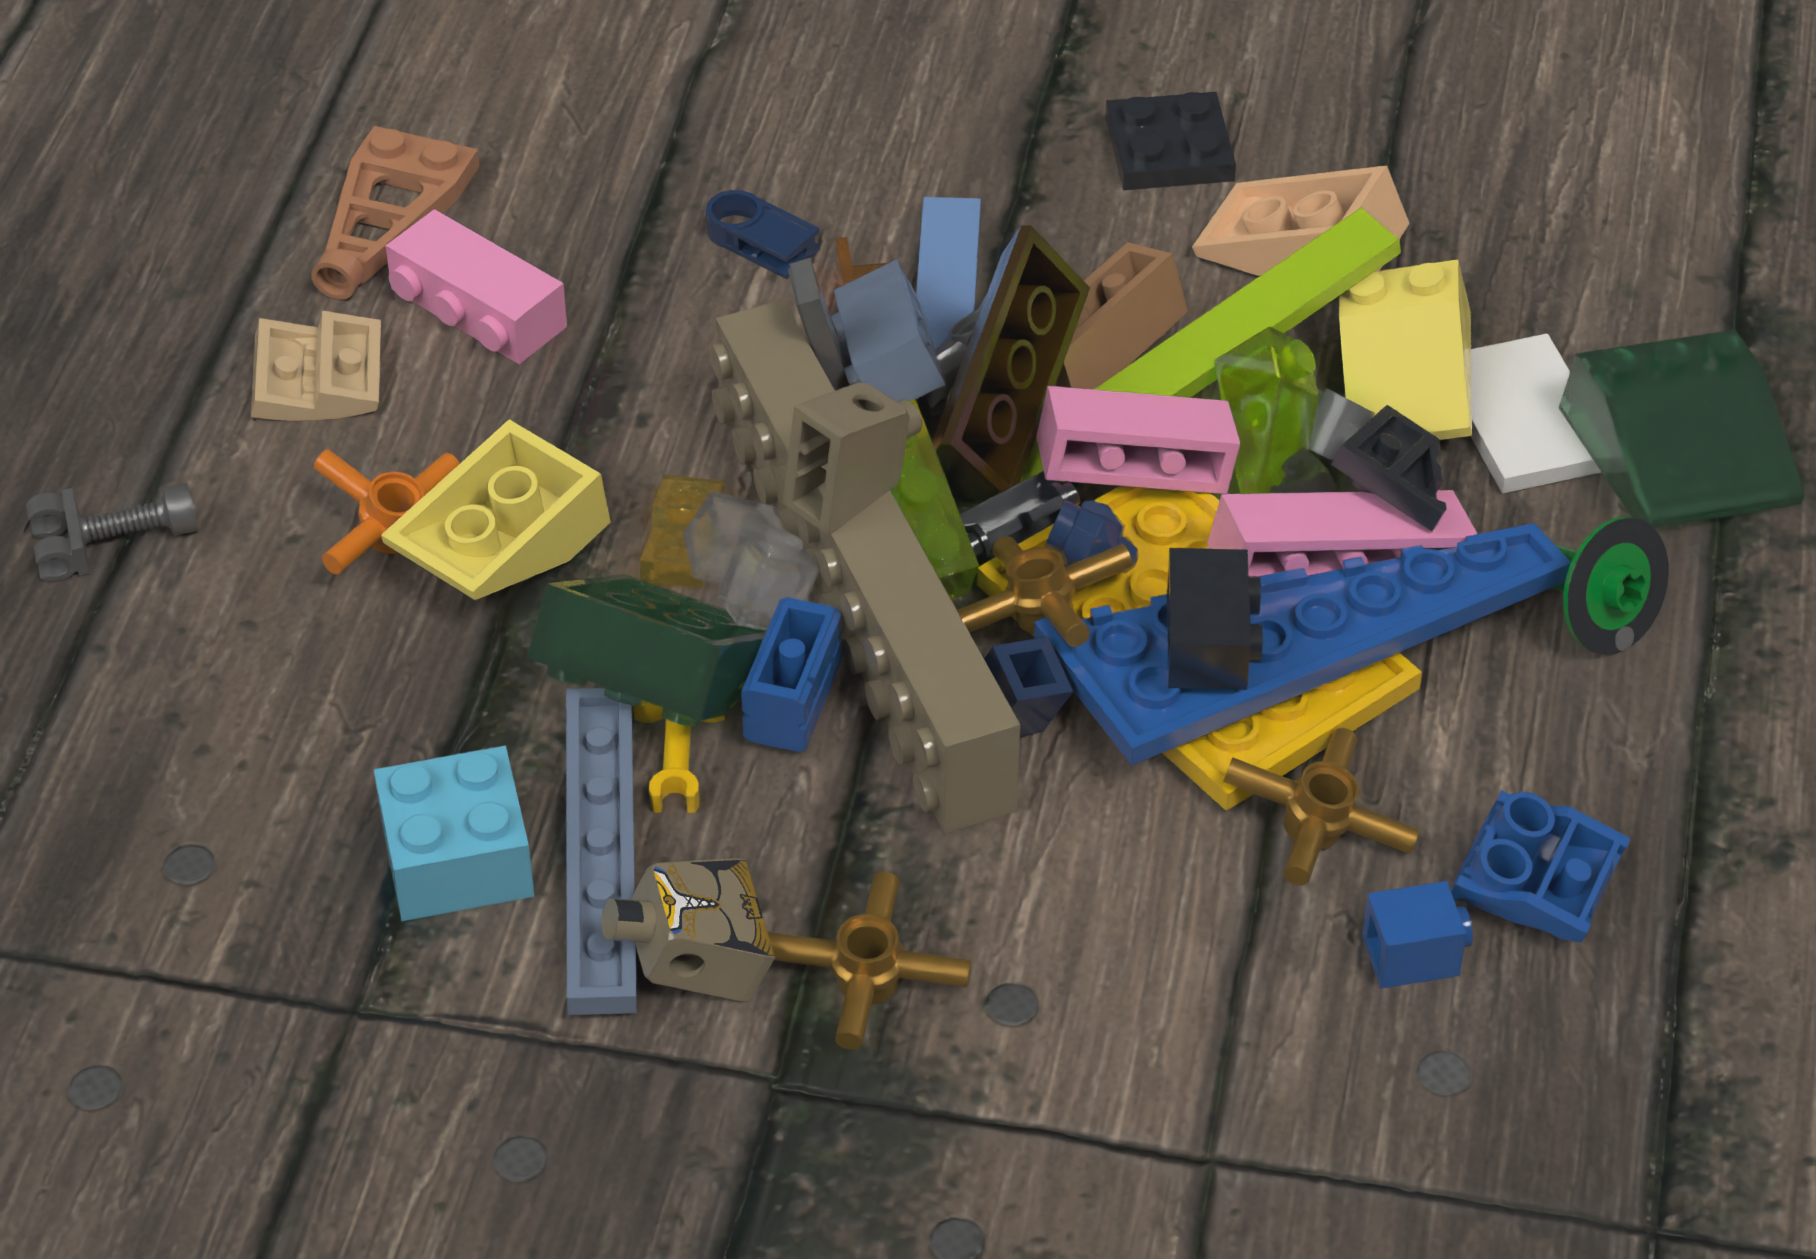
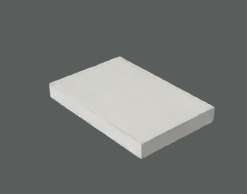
[1471,333,1618,494]

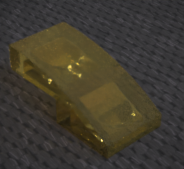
[640,474,724,588]

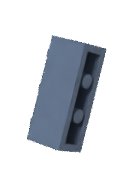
[831,259,946,402]

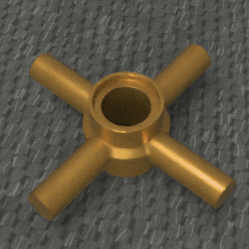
[957,536,1133,647]
[1223,728,1420,886]
[768,872,972,1050]

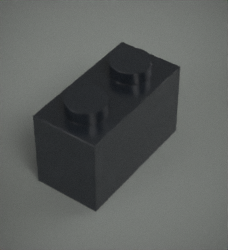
[1166,548,1263,690]

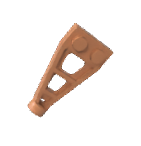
[311,126,480,300]

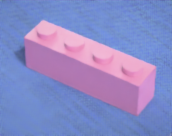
[1207,490,1477,576]

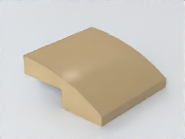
[251,310,381,421]

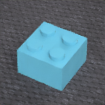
[374,745,535,921]

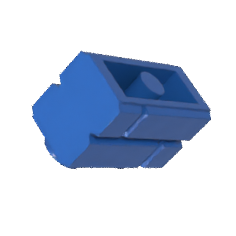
[741,597,843,752]

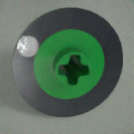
[1552,517,1669,655]

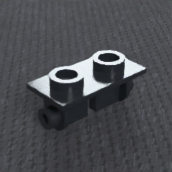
[944,471,1080,577]

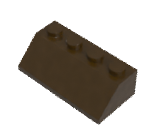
[922,225,1090,501]

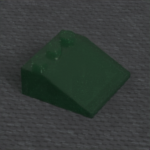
[1558,330,1805,528]
[527,574,769,727]

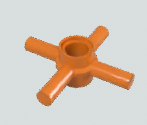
[313,449,460,575]

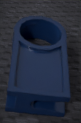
[706,190,820,279]

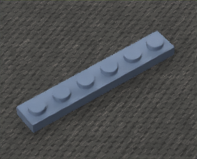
[566,687,637,1015]

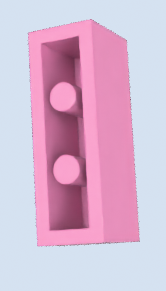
[386,209,567,365]
[1036,386,1240,494]

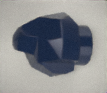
[1044,500,1138,574]

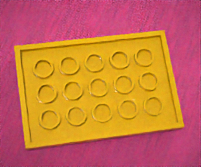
[977,486,1422,811]

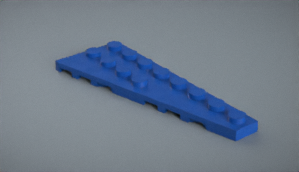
[1034,523,1571,766]

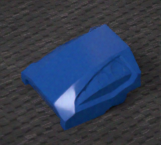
[1450,790,1631,943]

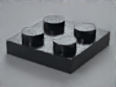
[1105,92,1236,191]

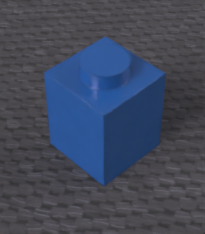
[1362,881,1473,989]

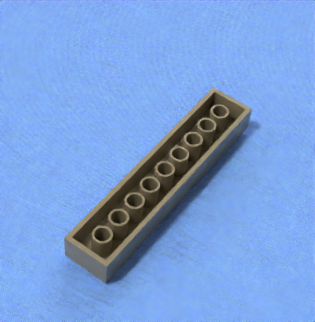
[709,300,1020,834]

